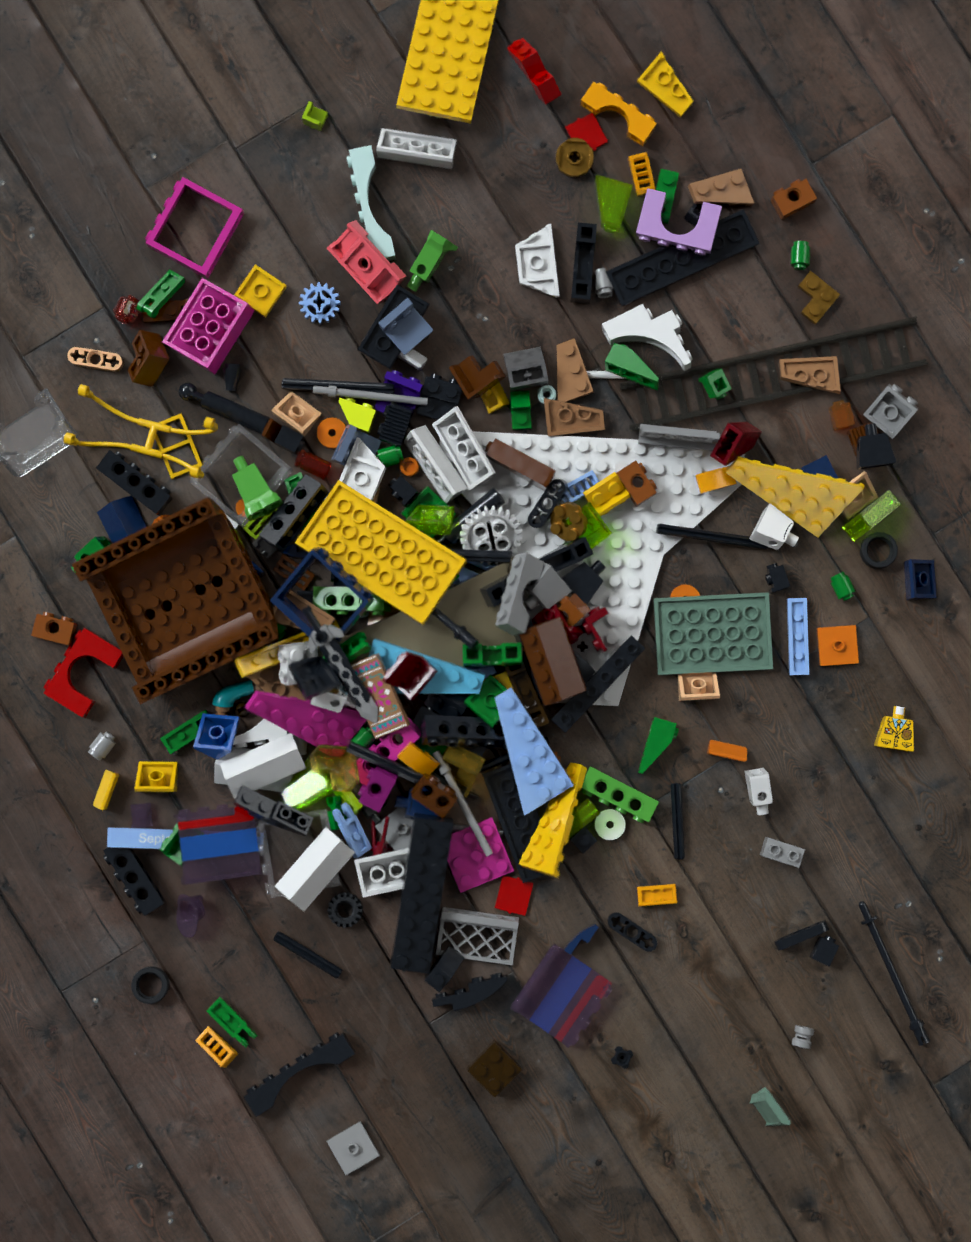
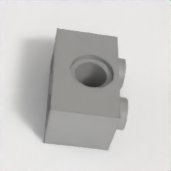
[760,837,805,868]

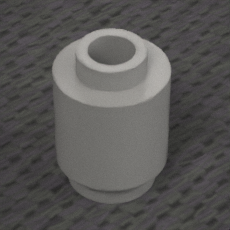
[88,731,116,761]

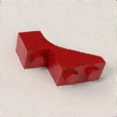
[507,38,562,104]

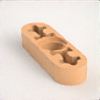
[67,347,123,372]

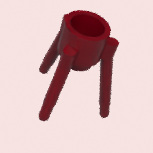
[371,816,393,856]

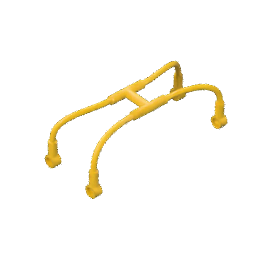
[64,384,218,479]

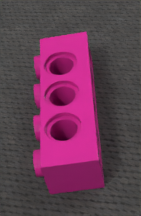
[351,717,421,785]

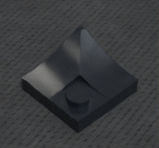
[288,656,341,700]

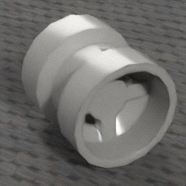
[792,1025,814,1049]

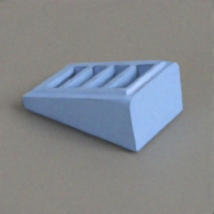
[558,470,600,503]

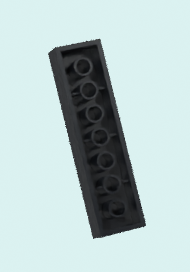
[390,812,454,974]

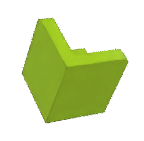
[302,101,328,131]

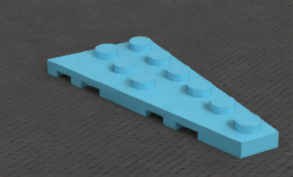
[368,638,485,694]

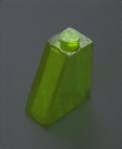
[594,174,633,233]
[842,490,901,541]
[282,754,335,811]
[568,798,600,839]

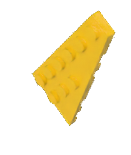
[519,762,587,878]

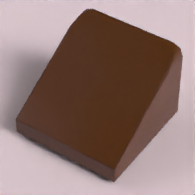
[262,419,282,443]

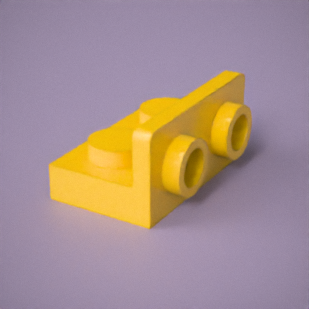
[583,472,631,517]

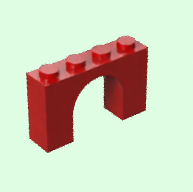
[43,628,124,718]

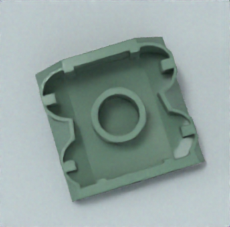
[749,1087,791,1126]

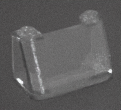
[0,388,78,477]

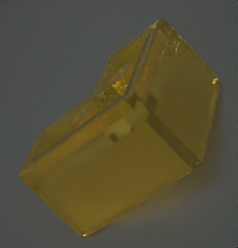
[309,745,360,792]
[443,746,485,798]

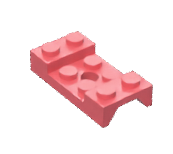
[327,220,407,304]

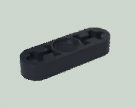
[528,479,568,528]
[607,912,657,952]
[774,920,829,951]

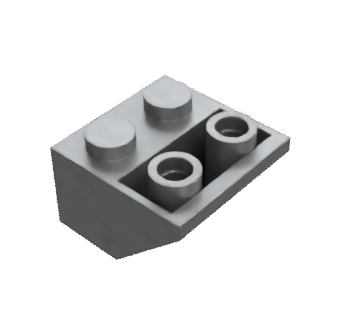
[503,347,549,391]

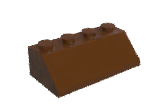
[520,617,587,705]

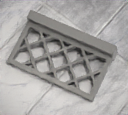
[638,424,720,451]
[436,907,519,965]

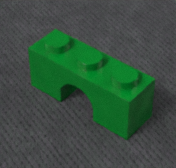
[462,643,522,667]

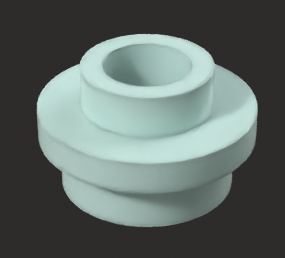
[537,385,556,404]

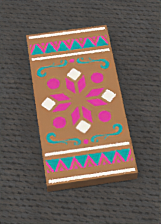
[351,653,410,739]

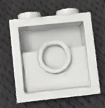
[278,641,318,685]

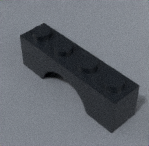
[570,222,597,304]

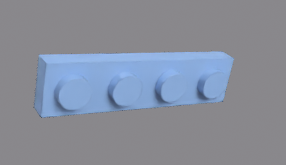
[787,598,809,675]

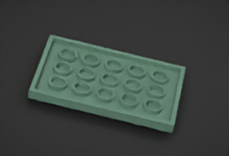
[653,592,773,675]

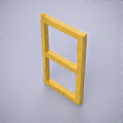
[155,413,203,479]

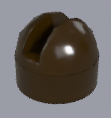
[235,702,250,717]

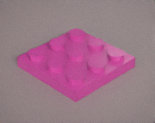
[448,817,514,893]

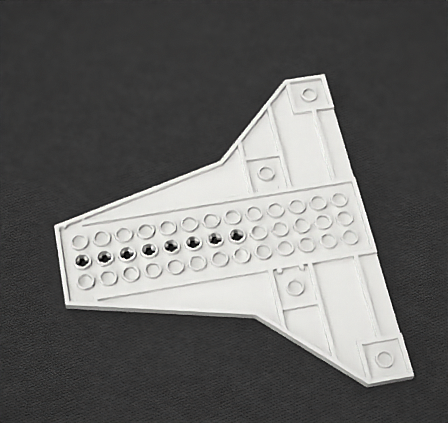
[439,431,745,706]

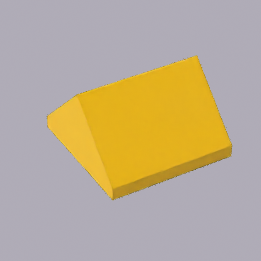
[135,761,178,792]

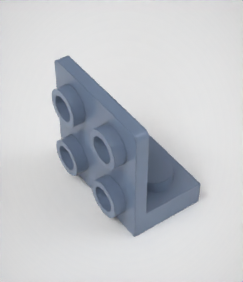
[378,298,433,355]
[331,424,381,466]

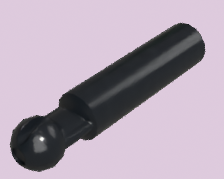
[178,383,270,434]
[437,488,505,546]

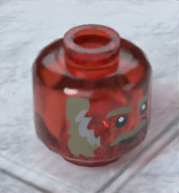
[113,295,140,325]

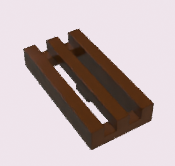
[273,554,315,591]

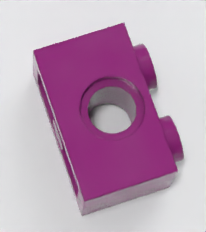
[358,766,398,812]

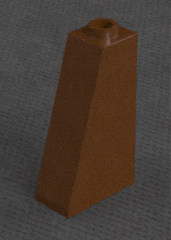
[484,438,556,491]

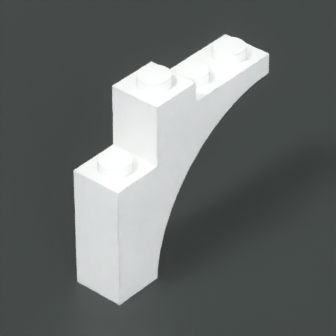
[602,304,693,371]
[233,719,289,749]

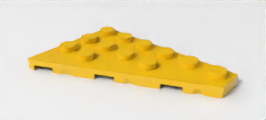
[726,456,864,538]

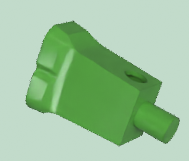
[407,230,458,292]
[232,456,284,521]

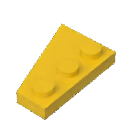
[637,51,693,118]

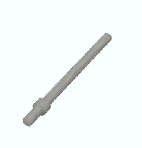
[313,385,428,406]
[433,751,493,857]

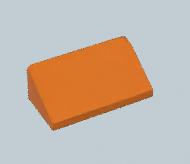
[707,740,747,762]

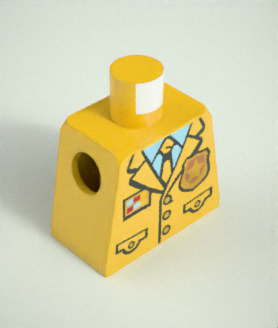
[874,706,914,752]

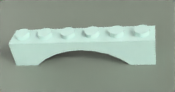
[347,145,396,261]

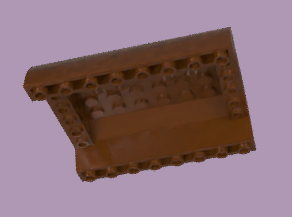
[72,497,278,704]

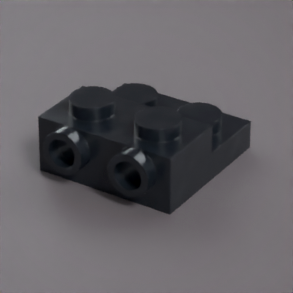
[416,374,462,420]

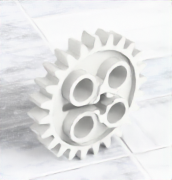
[460,505,523,565]

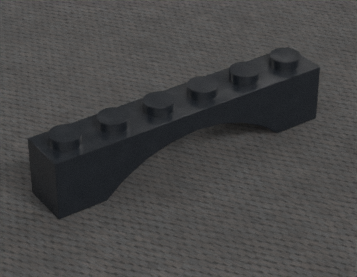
[479,537,593,607]
[244,1032,356,1117]

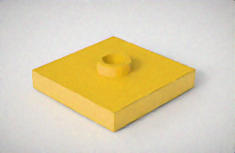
[234,264,287,318]

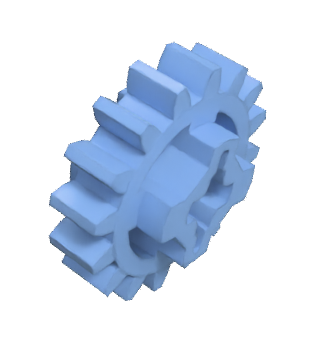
[299,282,341,324]

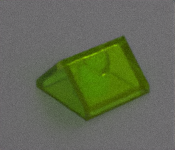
[566,502,612,549]
[406,505,455,535]

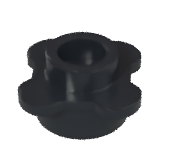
[611,1046,633,1069]

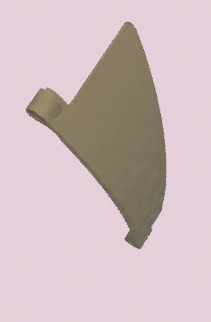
[318,556,517,676]

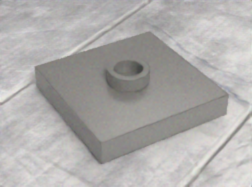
[375,807,413,851]
[327,1121,380,1175]

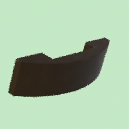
[504,659,549,728]

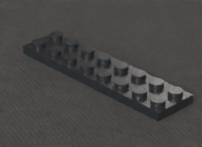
[606,209,760,307]

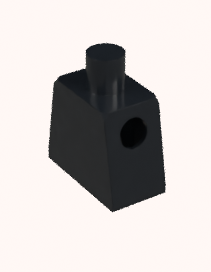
[856,423,896,470]
[562,560,606,605]

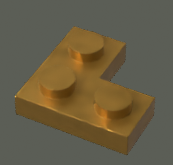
[798,271,840,325]

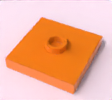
[817,625,859,666]

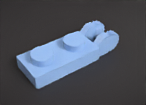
[332,802,372,858]

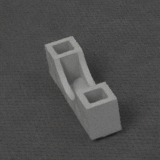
[495,553,544,635]

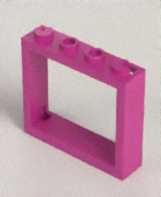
[145,177,244,279]

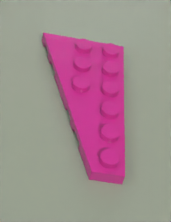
[245,691,367,759]

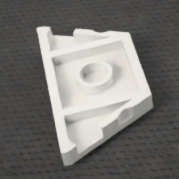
[515,224,559,297]
[339,437,386,501]

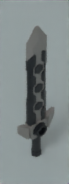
[302,605,378,723]

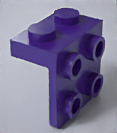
[375,370,423,418]

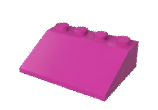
[162,278,255,375]

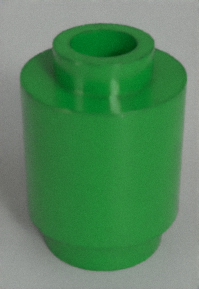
[791,241,810,270]
[375,445,404,467]
[830,571,856,601]
[350,727,376,749]

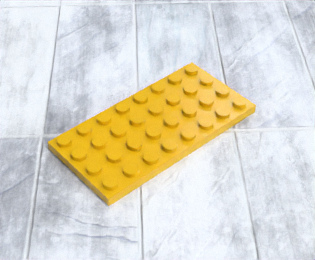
[396,0,499,124]
[295,480,467,625]

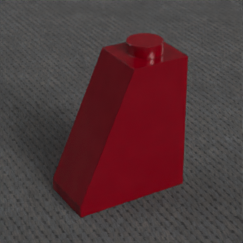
[710,422,762,466]

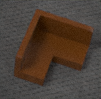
[128,330,169,387]
[449,355,506,400]

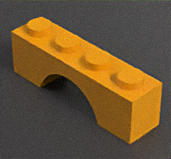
[580,81,657,147]

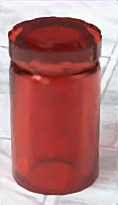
[294,449,332,480]

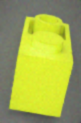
[338,397,376,434]

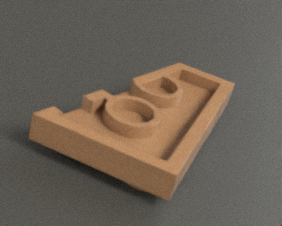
[779,356,841,394]
[544,398,605,436]

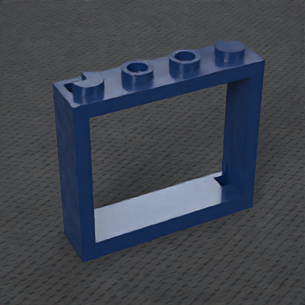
[270,547,375,643]

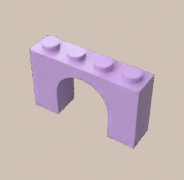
[636,188,722,256]

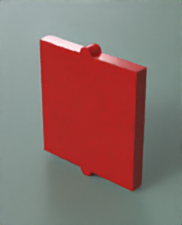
[565,113,608,151]
[495,875,534,916]

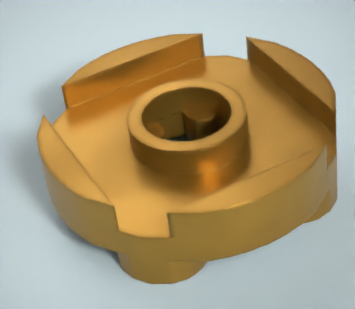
[556,138,594,177]
[550,502,588,541]

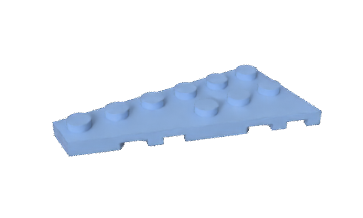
[495,687,574,816]

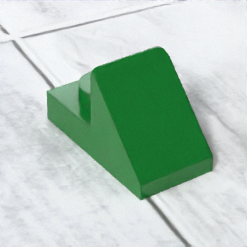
[510,391,531,430]

